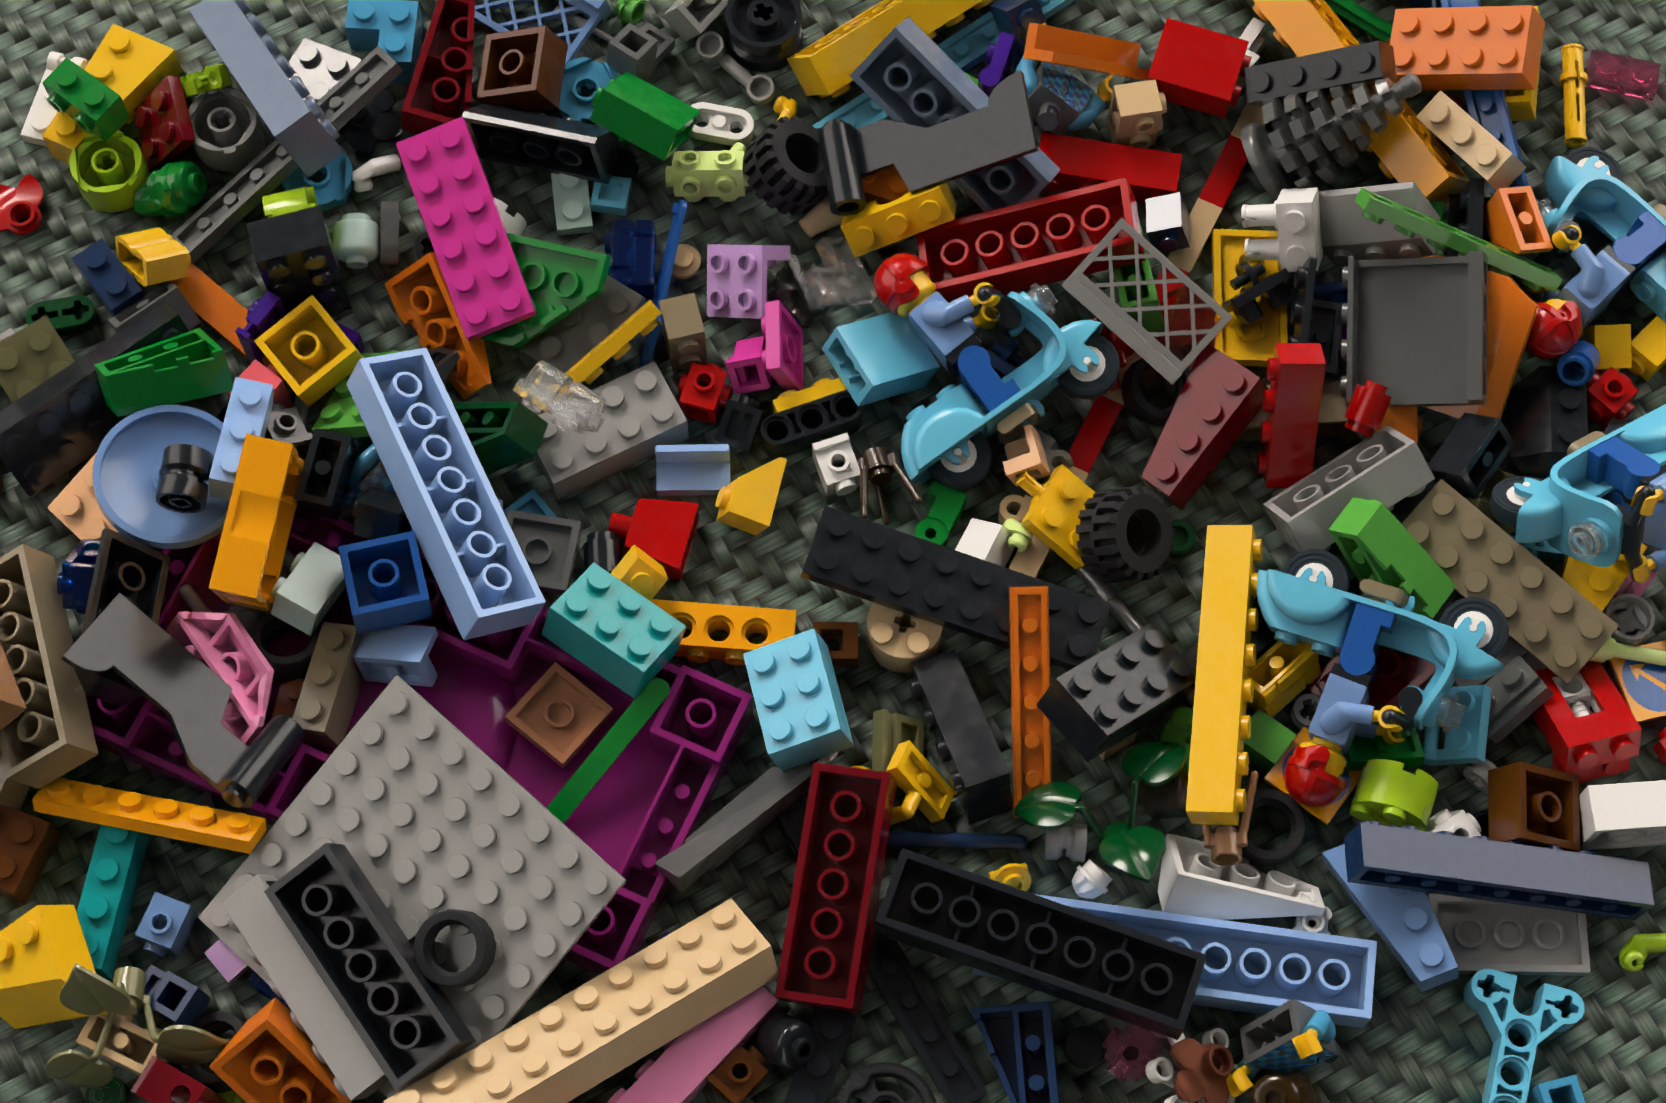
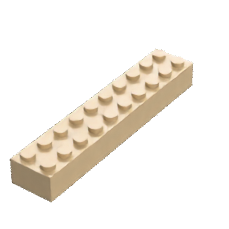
[383,898,779,1103]

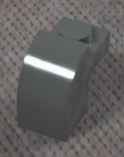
[607,22,676,82]

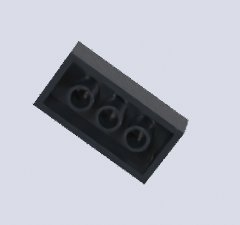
[246,205,352,317]
[1037,623,1196,762]

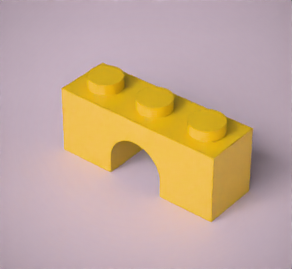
[840,183,957,258]

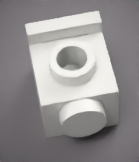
[812,433,860,496]

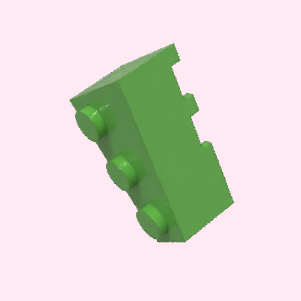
[1328,497,1456,619]

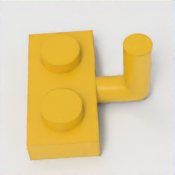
[886,740,955,825]

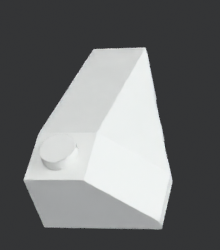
[1157,833,1326,920]

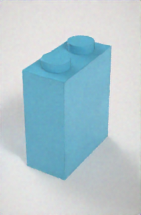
[822,312,940,407]

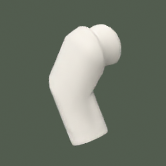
[352,154,401,192]

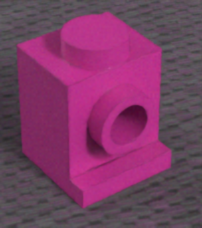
[725,336,772,395]

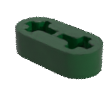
[26,295,98,336]

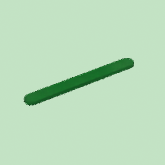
[547,678,670,824]

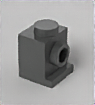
[264,404,312,460]

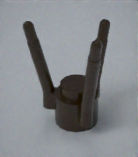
[857,446,922,526]

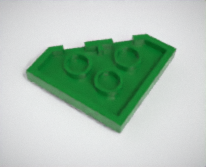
[480,233,612,348]

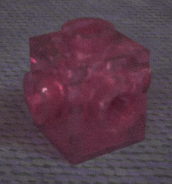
[1101,1022,1164,1082]

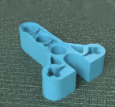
[1463,969,1585,1103]

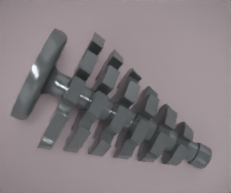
[1241,73,1422,200]

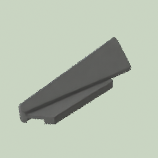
[655,766,813,893]

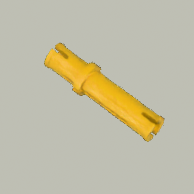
[1559,43,1588,148]

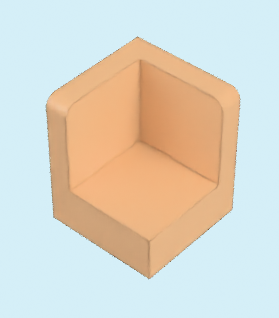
[1003,424,1051,487]

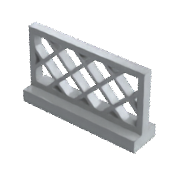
[1061,218,1232,385]

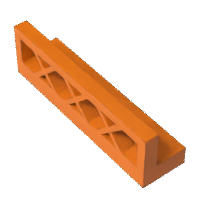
[1023,23,1150,80]

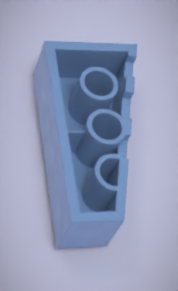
[1322,824,1459,992]

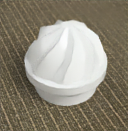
[1072,859,1113,899]

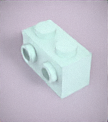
[270,542,346,636]

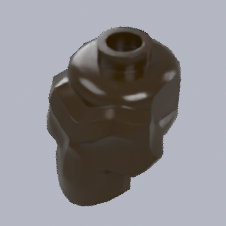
[1250,1070,1323,1103]

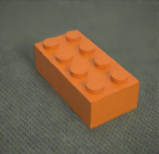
[1390,5,1545,91]

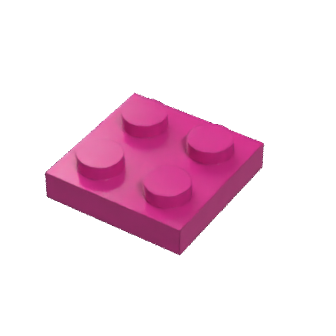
[761,300,804,391]

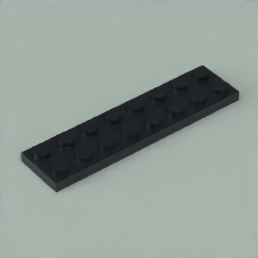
[801,506,1111,670]

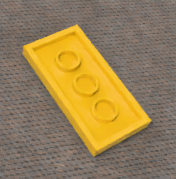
[1212,229,1288,367]

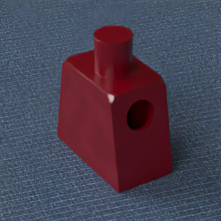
[131,1056,227,1103]

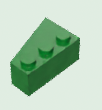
[94,328,234,417]

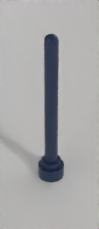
[887,831,1028,850]

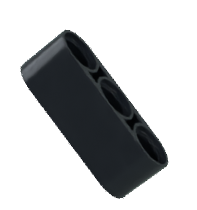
[761,391,863,458]

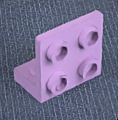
[707,244,790,319]

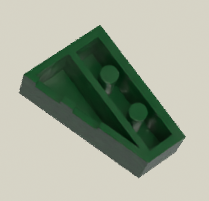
[453,401,549,475]

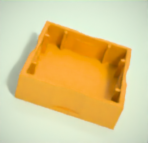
[209,434,304,613]

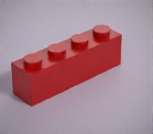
[1039,132,1182,204]
[1256,343,1326,488]

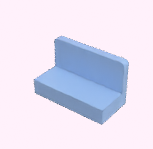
[655,444,731,496]
[352,624,438,687]

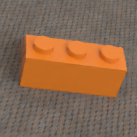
[209,997,353,1103]

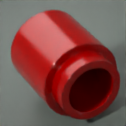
[1344,380,1392,437]

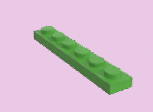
[1355,188,1562,292]

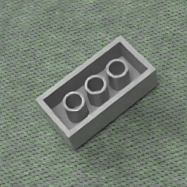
[535,361,689,500]
[1263,425,1435,552]

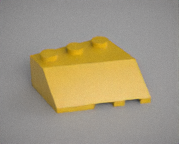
[0,905,108,1029]

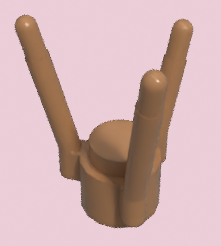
[1201,770,1258,866]

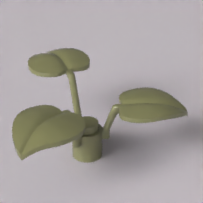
[45,963,231,1088]

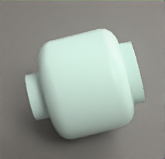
[333,213,380,269]

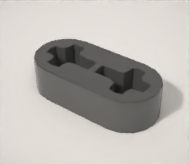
[380,201,399,266]

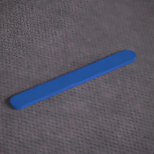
[638,199,687,368]

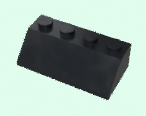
[462,103,622,184]
[74,528,171,707]

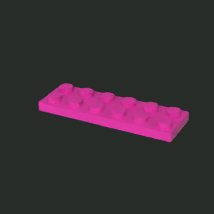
[395,117,537,342]

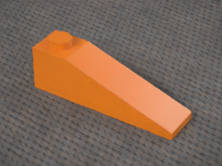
[384,251,492,399]

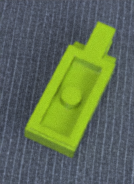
[180,64,233,98]

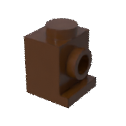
[813,622,859,669]
[706,1045,769,1103]

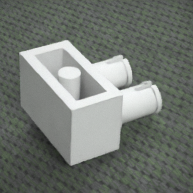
[1241,187,1323,272]

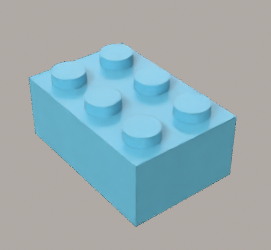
[743,628,854,771]

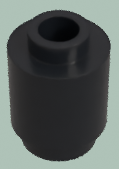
[583,531,622,573]

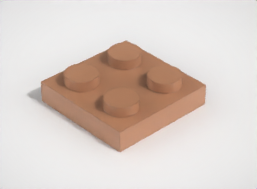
[505,662,613,768]

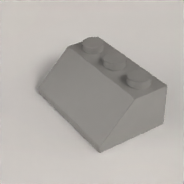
[1318,182,1441,266]

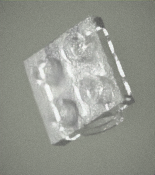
[513,360,606,434]

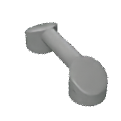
[696,31,776,105]

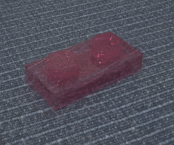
[1585,50,1661,101]

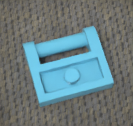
[1422,684,1492,766]

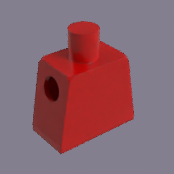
[608,498,700,581]

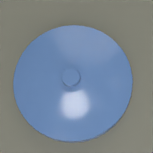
[92,405,230,549]

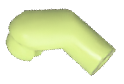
[1003,518,1033,552]

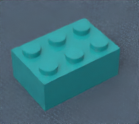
[541,562,686,699]

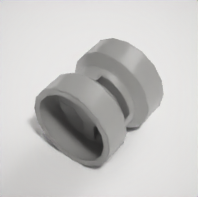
[1045,823,1087,862]

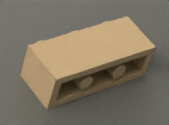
[1416,90,1527,190]

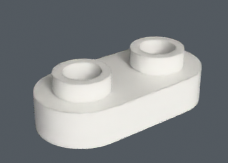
[690,102,754,146]

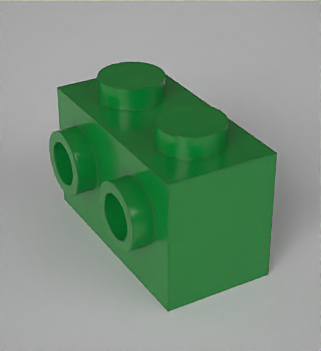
[42,57,130,142]

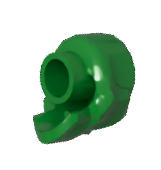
[134,161,207,219]

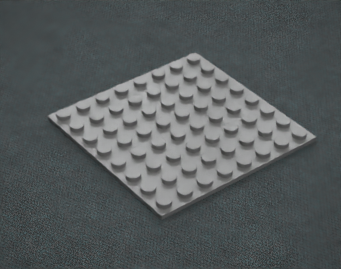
[198,675,627,1098]

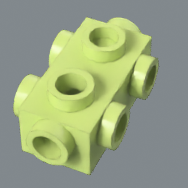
[665,142,750,202]

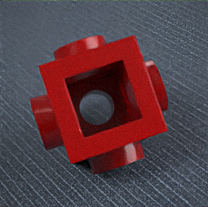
[678,362,733,425]
[1586,366,1639,431]

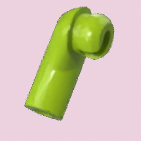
[1619,933,1666,972]

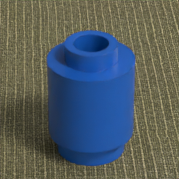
[1557,341,1600,386]

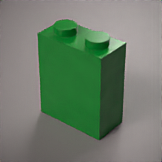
[589,71,700,161]

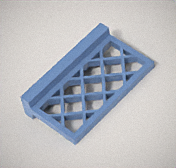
[474,0,612,64]

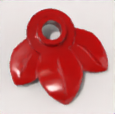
[0,174,44,236]

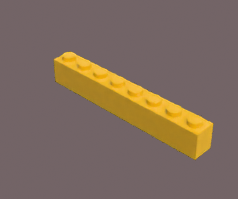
[1186,525,1263,825]

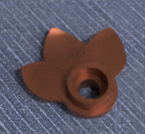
[1170,1038,1234,1103]

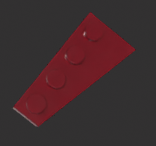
[401,0,475,134]

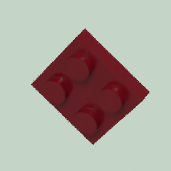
[134,76,195,173]

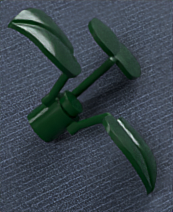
[1014,742,1187,883]

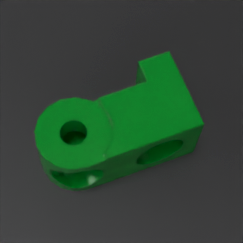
[914,480,967,547]

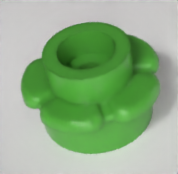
[615,0,646,25]

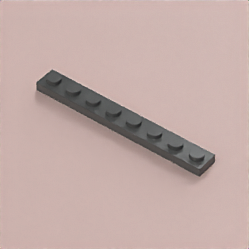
[171,46,403,263]

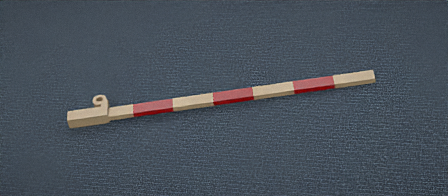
[998,103,1266,578]

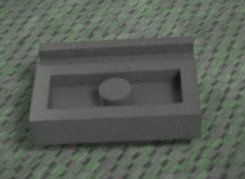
[1484,654,1554,745]

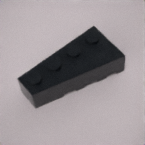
[909,649,1012,825]

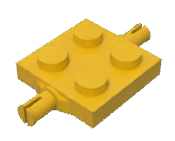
[1016,464,1096,569]

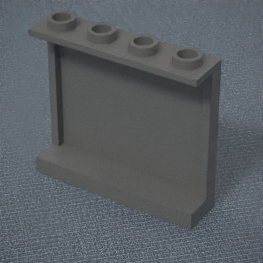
[1340,251,1488,406]

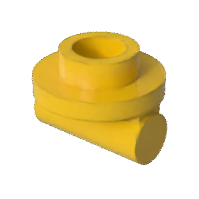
[988,862,1031,892]

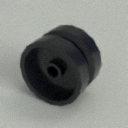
[725,0,802,73]

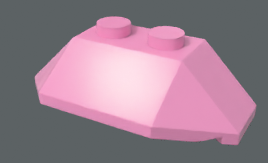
[165,611,274,746]

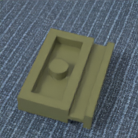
[872,709,924,795]

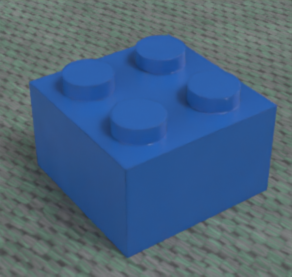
[338,531,433,634]

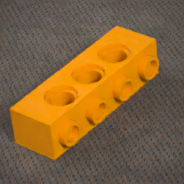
[651,599,797,666]

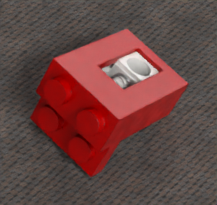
[1531,661,1642,784]

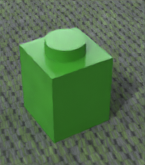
[1243,708,1296,773]

